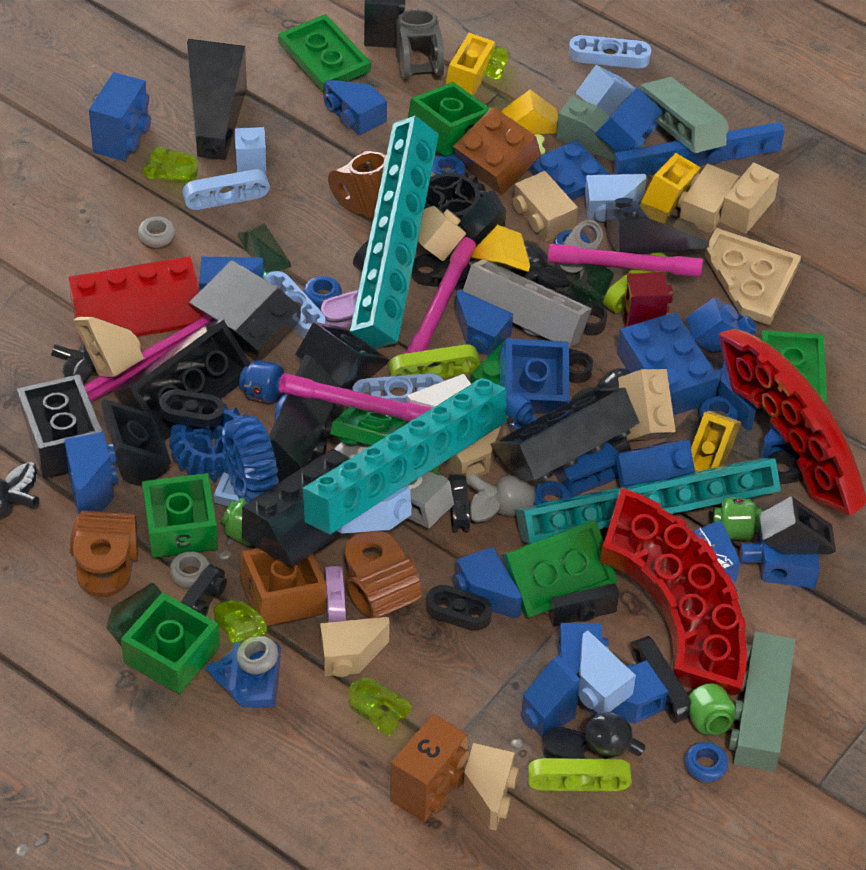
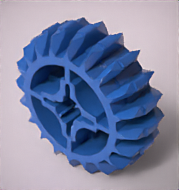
[169,403,247,483]
[222,416,279,503]

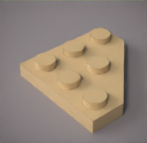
[705,228,801,325]

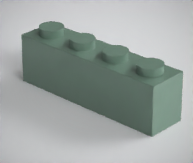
[641,77,729,153]
[729,631,796,772]

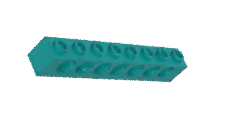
[350,116,439,349]
[303,378,507,534]
[515,457,781,543]

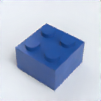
[89,72,151,161]
[499,338,570,414]

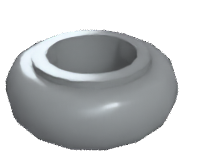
[138,216,175,248]
[170,551,210,588]
[237,636,279,675]

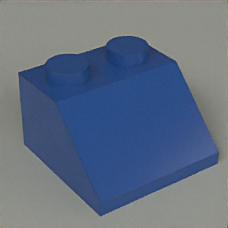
[64,431,118,515]

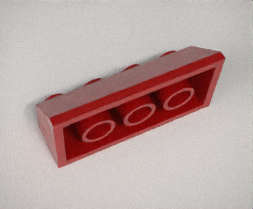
[68,256,203,342]

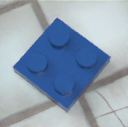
[528,140,610,200]

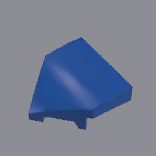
[205,640,281,708]

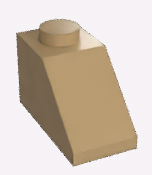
[418,206,466,261]
[73,317,144,377]
[320,617,390,677]

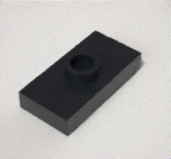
[549,583,619,627]

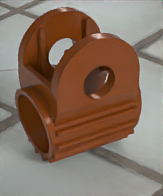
[328,150,386,219]
[70,510,138,597]
[345,531,422,619]

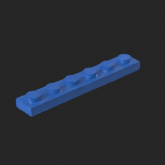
[613,122,785,176]

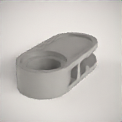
[555,220,603,275]

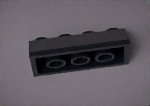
[113,319,250,441]
[269,355,344,483]
[491,388,640,483]
[242,449,350,568]

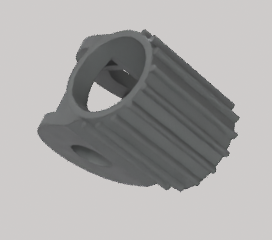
[397,8,444,78]

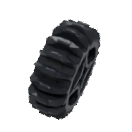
[424,169,488,226]

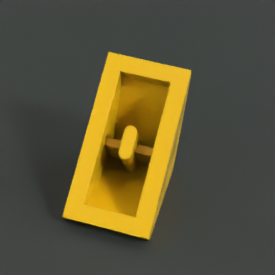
[501,90,558,134]
[471,225,530,272]

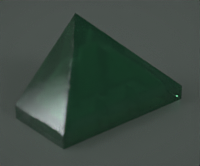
[238,223,291,276]
[565,264,614,304]
[106,583,162,648]

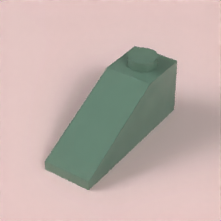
[556,96,647,161]

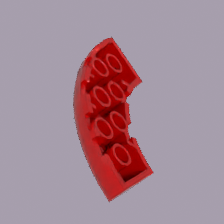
[718,329,866,515]
[600,487,747,696]

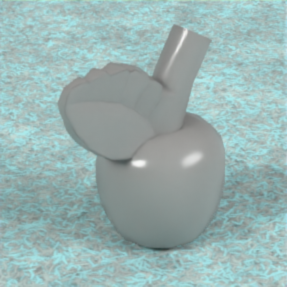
[466,472,536,522]

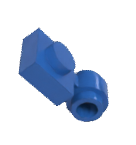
[505,394,538,432]

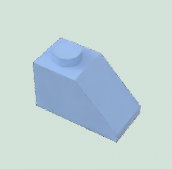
[576,65,636,115]
[235,127,266,173]
[584,174,646,222]
[337,486,412,533]
[578,631,636,714]

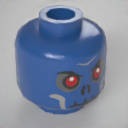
[239,360,285,404]

